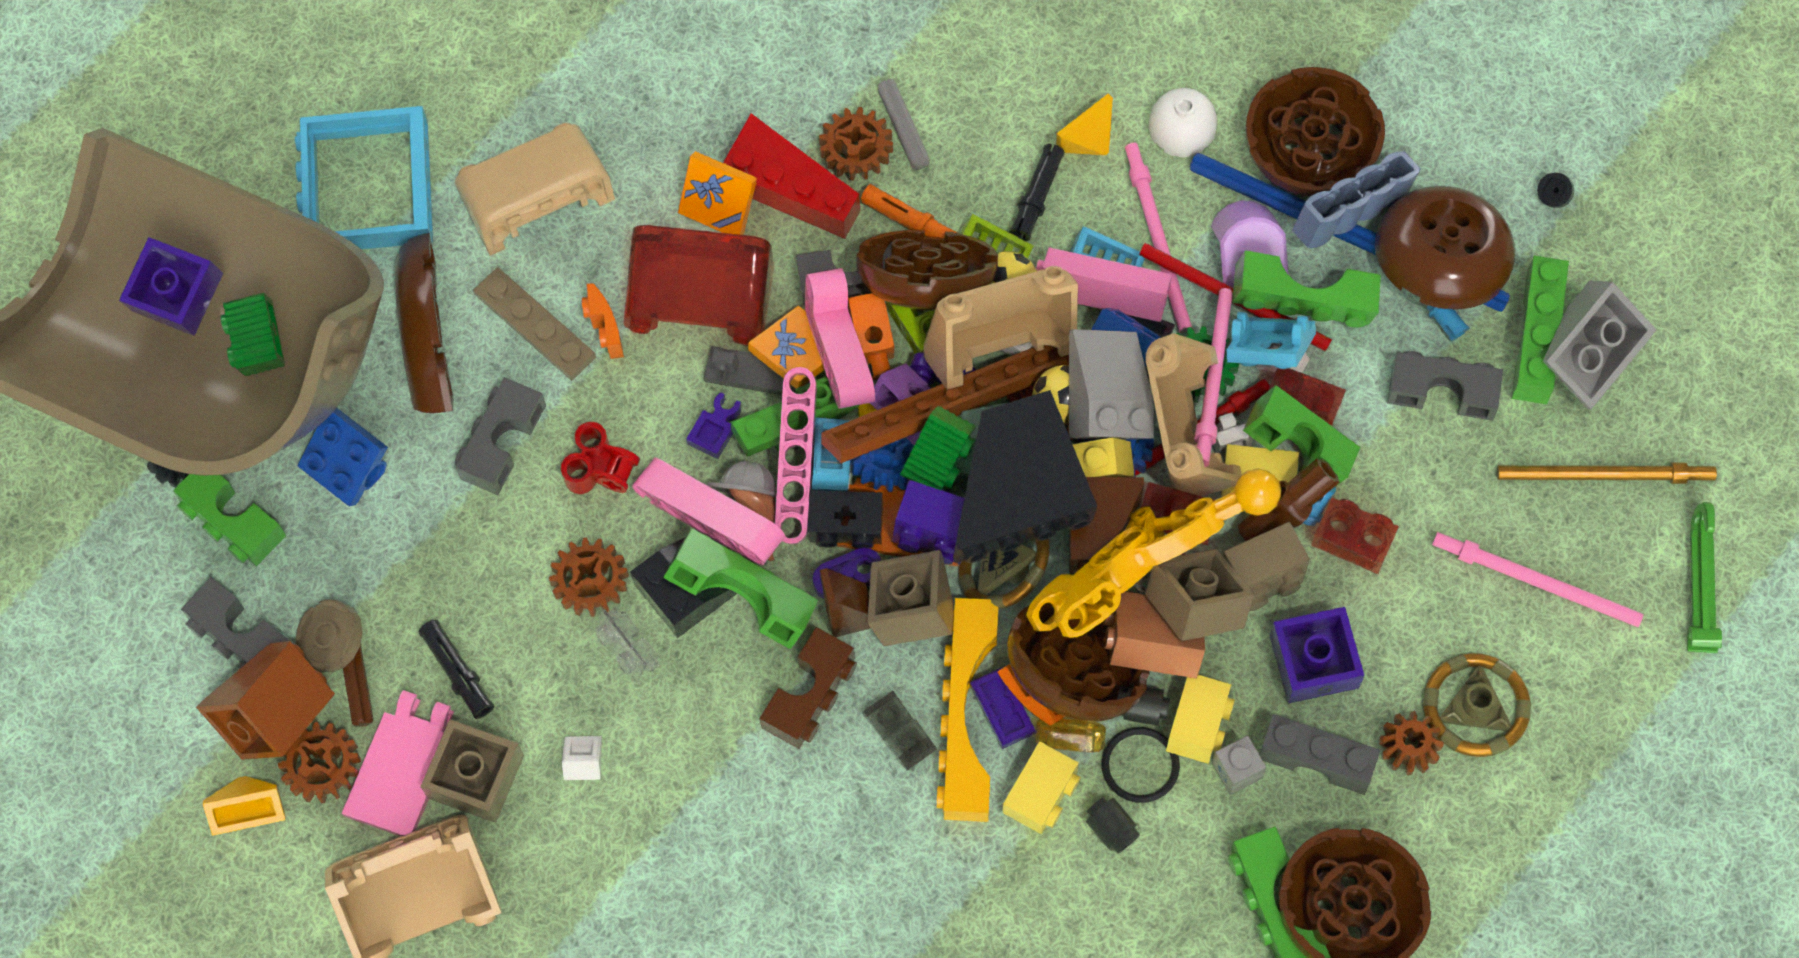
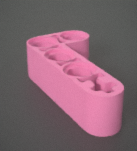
[805,268,875,409]

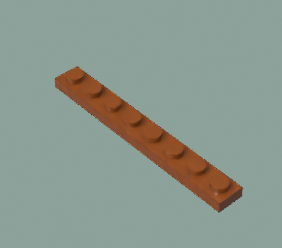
[821,345,1069,463]

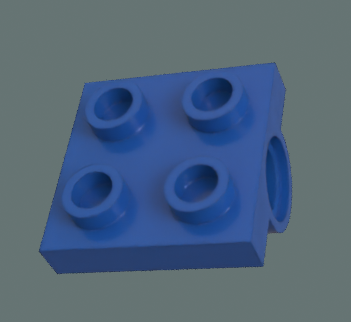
[297,408,388,507]

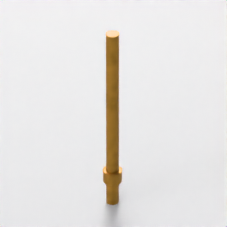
[1497,462,1717,484]

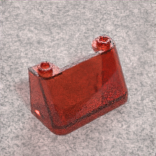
[623,225,774,345]

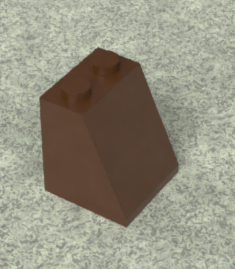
[1069,477,1144,575]

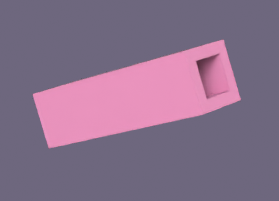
[1036,247,1172,322]

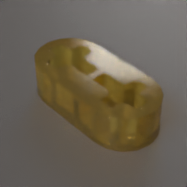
[1035,718,1107,753]

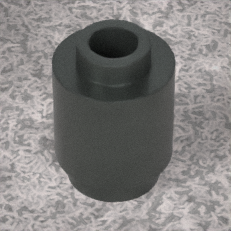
[1117,683,1170,726]
[1086,797,1140,854]

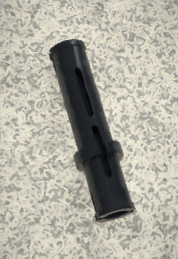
[1009,143,1065,241]
[418,619,495,719]

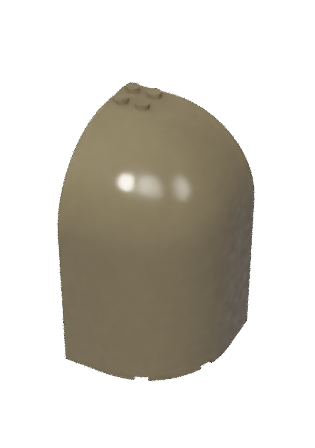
[0,128,384,475]

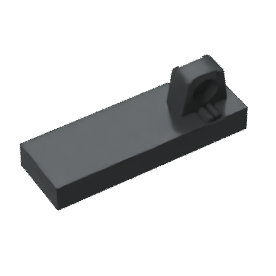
[704,346,810,395]

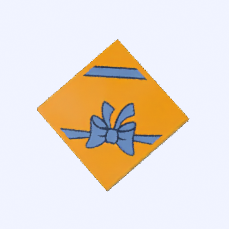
[678,151,757,240]
[748,305,824,388]

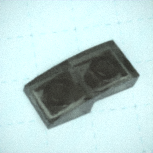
[862,691,937,771]

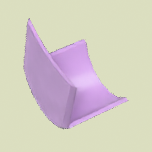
[1211,200,1289,288]

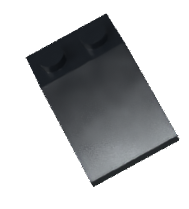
[630,531,757,638]

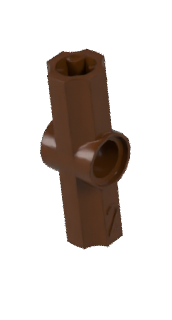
[1237,458,1340,541]

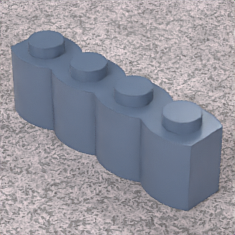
[1292,151,1421,248]

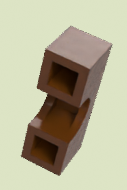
[759,627,857,749]

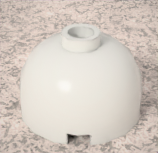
[1148,88,1218,158]

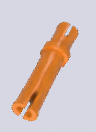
[861,184,958,238]

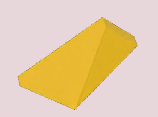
[1056,93,1113,155]
[203,776,286,836]

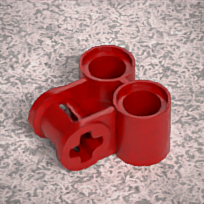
[561,421,640,494]

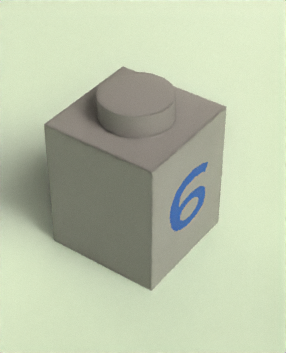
[1212,736,1266,795]

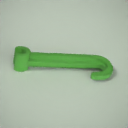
[1687,502,1722,653]

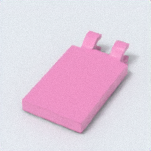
[341,690,454,836]

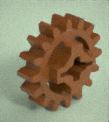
[819,107,893,181]
[549,537,629,617]
[278,722,361,803]

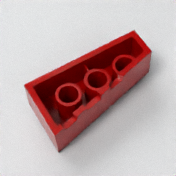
[723,113,860,239]

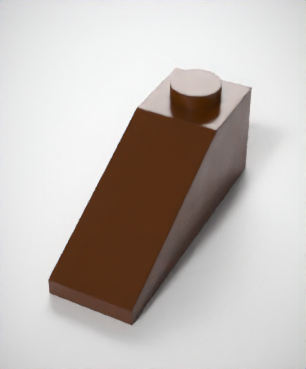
[820,568,871,637]

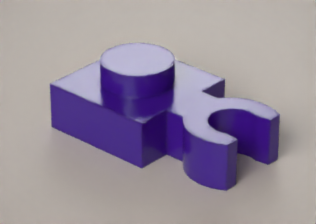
[686,393,742,459]

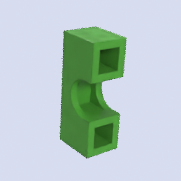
[1243,385,1360,487]
[173,474,286,567]

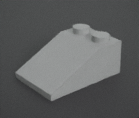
[1543,280,1656,409]
[1069,329,1154,440]

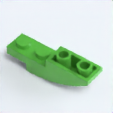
[731,376,859,457]

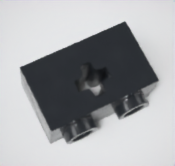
[808,490,884,548]

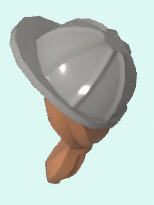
[707,461,777,561]

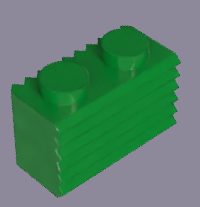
[220,293,285,376]
[900,406,976,490]

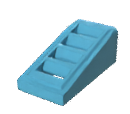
[1070,226,1145,267]
[812,418,851,491]

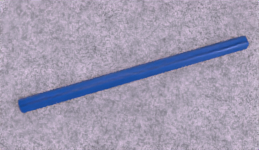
[1190,153,1510,312]

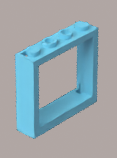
[295,106,433,249]

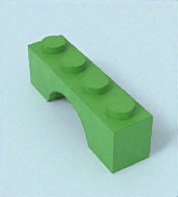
[1232,250,1381,328]
[1511,255,1569,405]
[663,528,818,649]
[1228,826,1331,958]

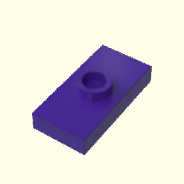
[970,667,1036,749]

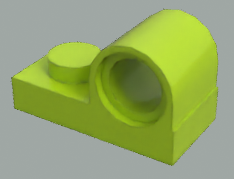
[886,301,935,354]

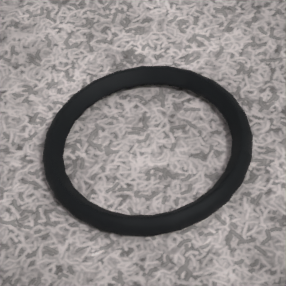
[1101,727,1180,803]

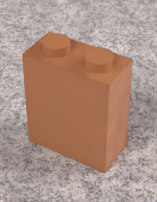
[1103,591,1205,679]

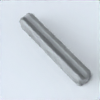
[878,79,930,170]

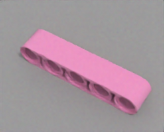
[775,367,817,544]
[632,458,786,566]

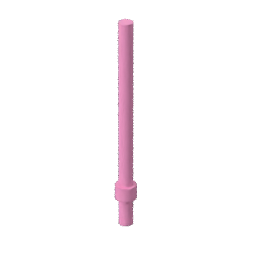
[1125,143,1192,333]
[1194,288,1233,467]
[1432,532,1644,627]

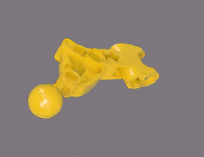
[1026,468,1281,638]

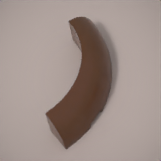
[395,233,454,413]

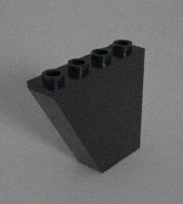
[953,390,1097,563]

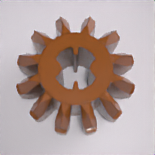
[1379,711,1444,776]

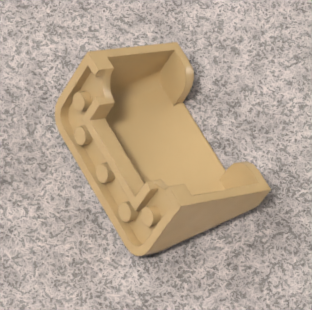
[455,123,615,256]
[924,266,1078,390]
[1146,333,1242,499]
[325,815,501,958]

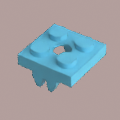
[1226,312,1316,369]

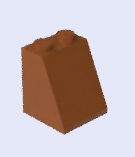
[196,641,335,760]

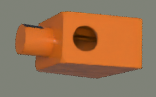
[848,293,894,380]

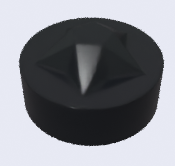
[1537,172,1574,208]

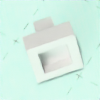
[1213,413,1253,457]

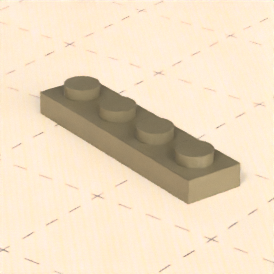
[473,267,597,381]

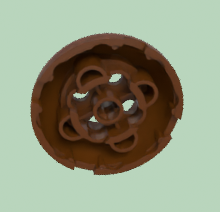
[1245,67,1385,197]
[1375,186,1515,310]
[856,230,998,309]
[1007,603,1150,722]
[1279,828,1432,958]

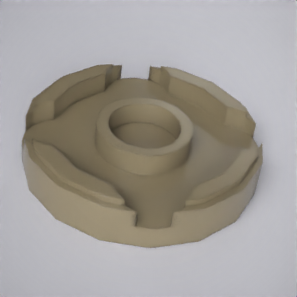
[295,599,363,672]

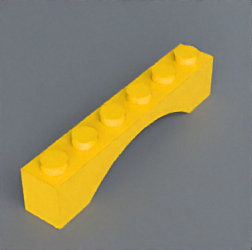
[937,598,999,822]

